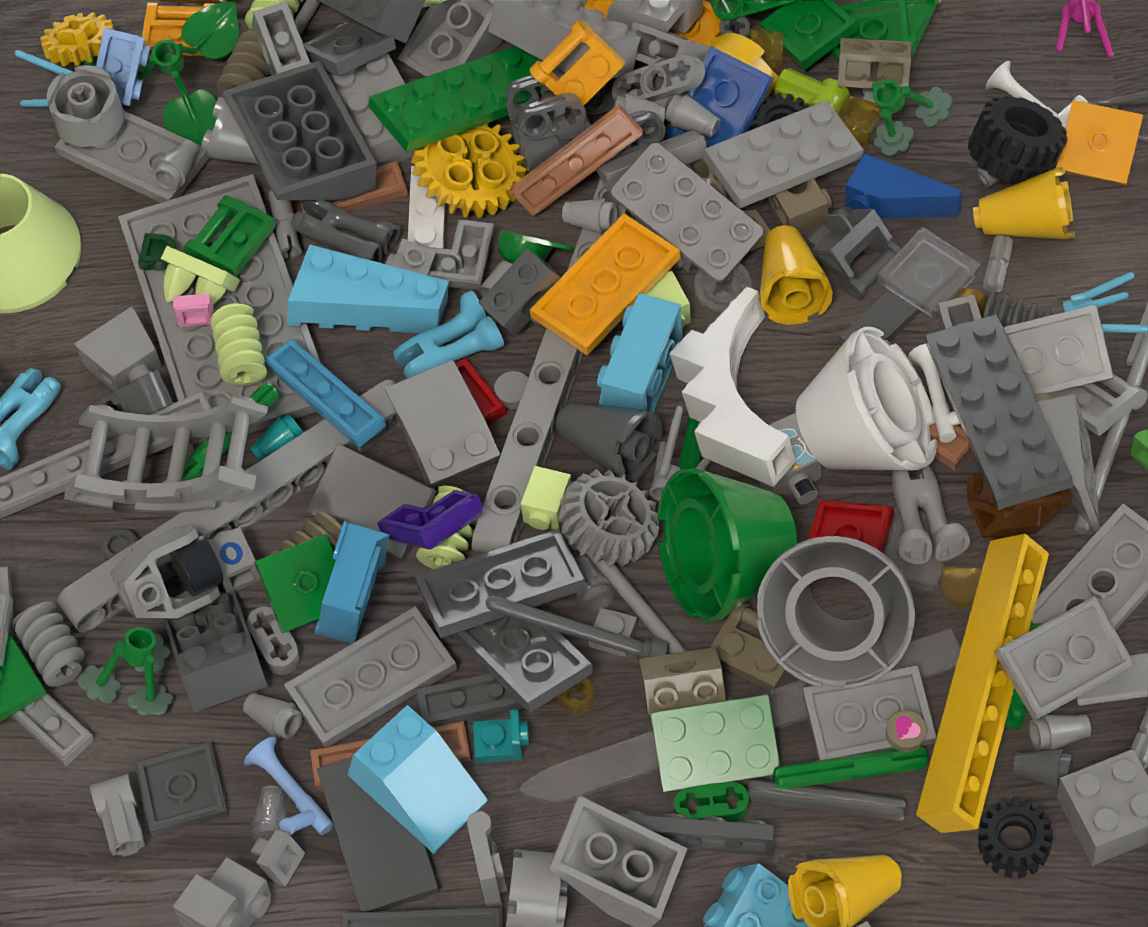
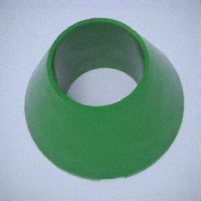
[657,468,797,623]

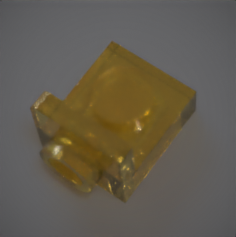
[838,96,881,154]

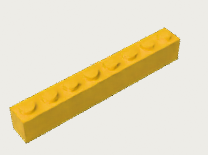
[916,534,1049,833]

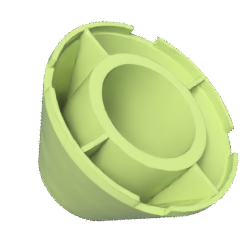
[0,174,82,313]

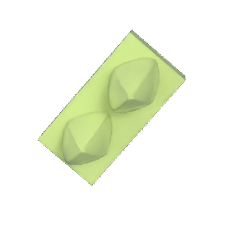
[161,246,240,304]

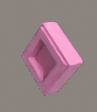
[173,294,215,327]

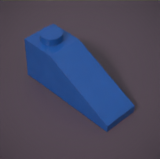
[845,153,963,218]

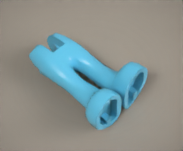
[393,290,504,379]
[0,368,61,470]

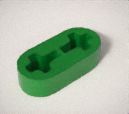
[674,782,749,822]

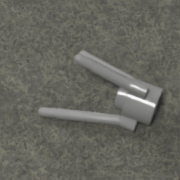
[649,406,711,502]

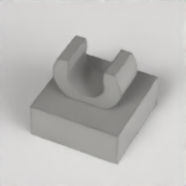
[250,829,305,887]

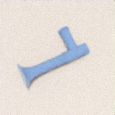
[244,737,334,836]

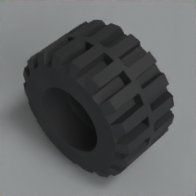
[968,96,1068,184]

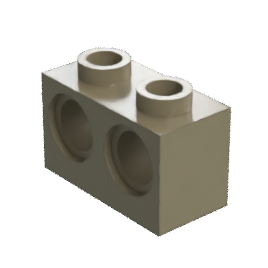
[838,38,911,88]

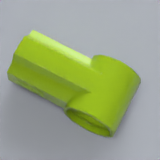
[774,68,850,114]

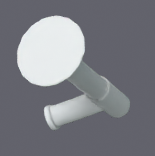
[985,61,1088,128]
[908,344,960,443]

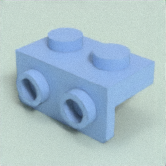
[96,28,150,106]

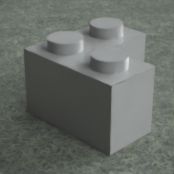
[630,21,710,109]
[173,857,272,927]

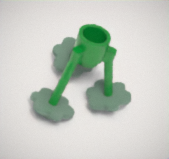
[77,627,173,715]

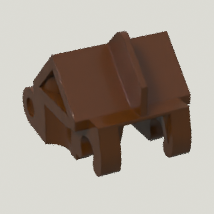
[967,474,1070,540]

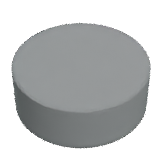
[494,371,528,409]

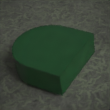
[138,233,178,271]

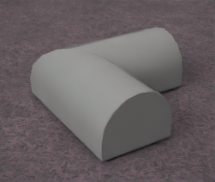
[424,219,494,291]

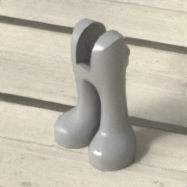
[892,465,970,564]

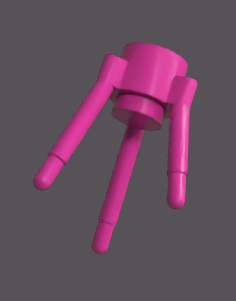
[1056,0,1114,58]

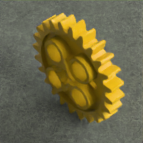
[411,123,526,218]

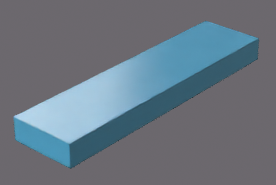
[264,339,386,448]

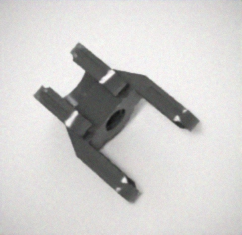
[505,68,665,174]

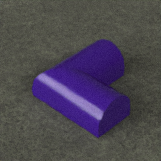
[377,490,483,550]

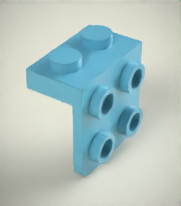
[703,863,808,927]

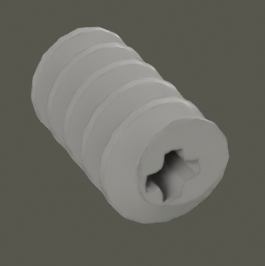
[12,601,85,687]

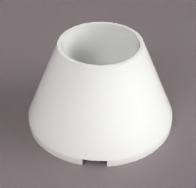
[796,327,937,470]

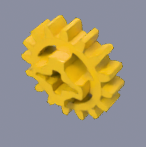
[40,12,114,67]

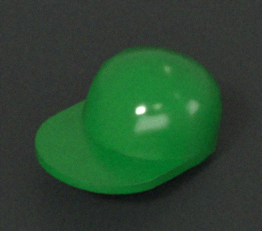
[497,230,575,264]

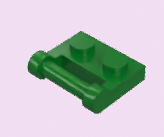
[183,195,276,277]

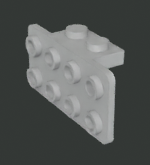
[611,143,763,282]

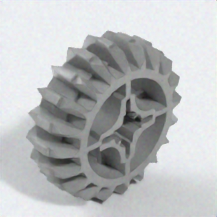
[558,469,659,567]

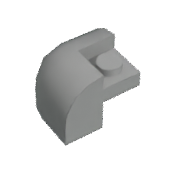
[607,0,703,33]

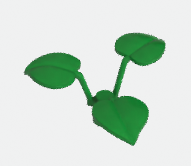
[84,2,240,146]

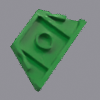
[829,0,938,64]

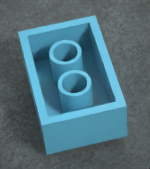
[597,293,683,414]

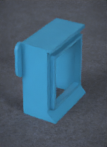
[314,521,390,644]

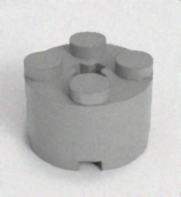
[46,65,124,149]
[506,849,568,927]

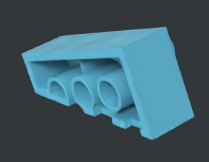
[287,245,449,333]

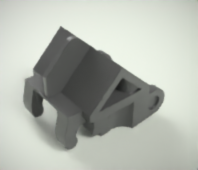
[807,208,904,300]

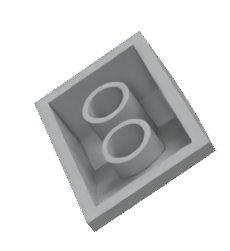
[397,0,503,77]
[385,360,500,489]
[1037,394,1101,531]
[549,795,688,927]

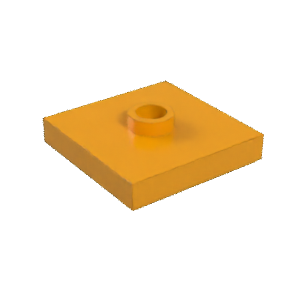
[1056,100,1143,186]

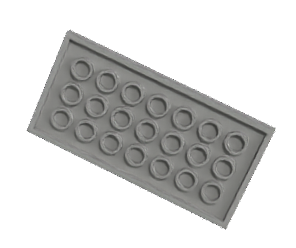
[118,174,320,450]

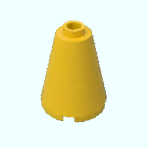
[973,167,1075,240]
[759,225,833,325]
[788,855,902,927]

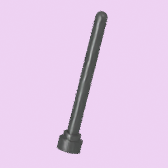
[486,595,668,661]

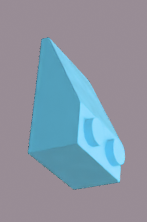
[347,705,488,854]

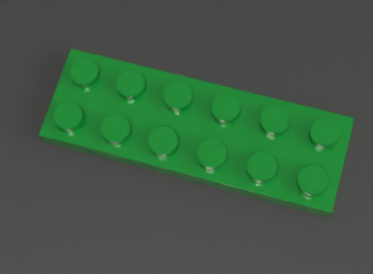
[368,46,558,152]

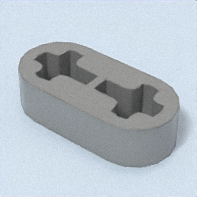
[247,606,300,675]

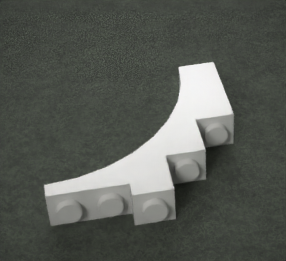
[670,287,796,487]

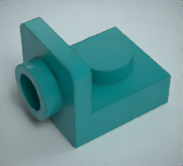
[473,709,529,764]

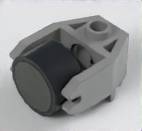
[110,524,223,619]

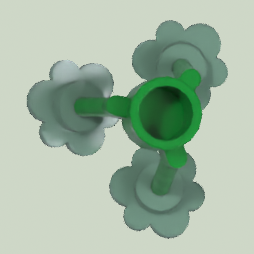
[861,80,953,157]

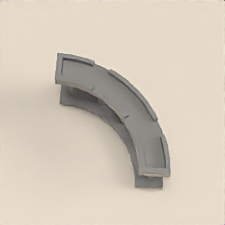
[64,396,268,513]

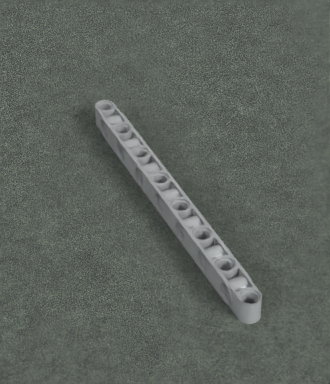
[472,116,665,554]

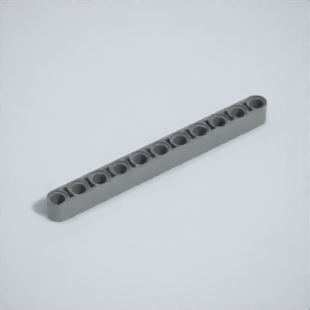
[57,380,401,632]

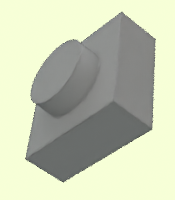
[588,607,638,657]

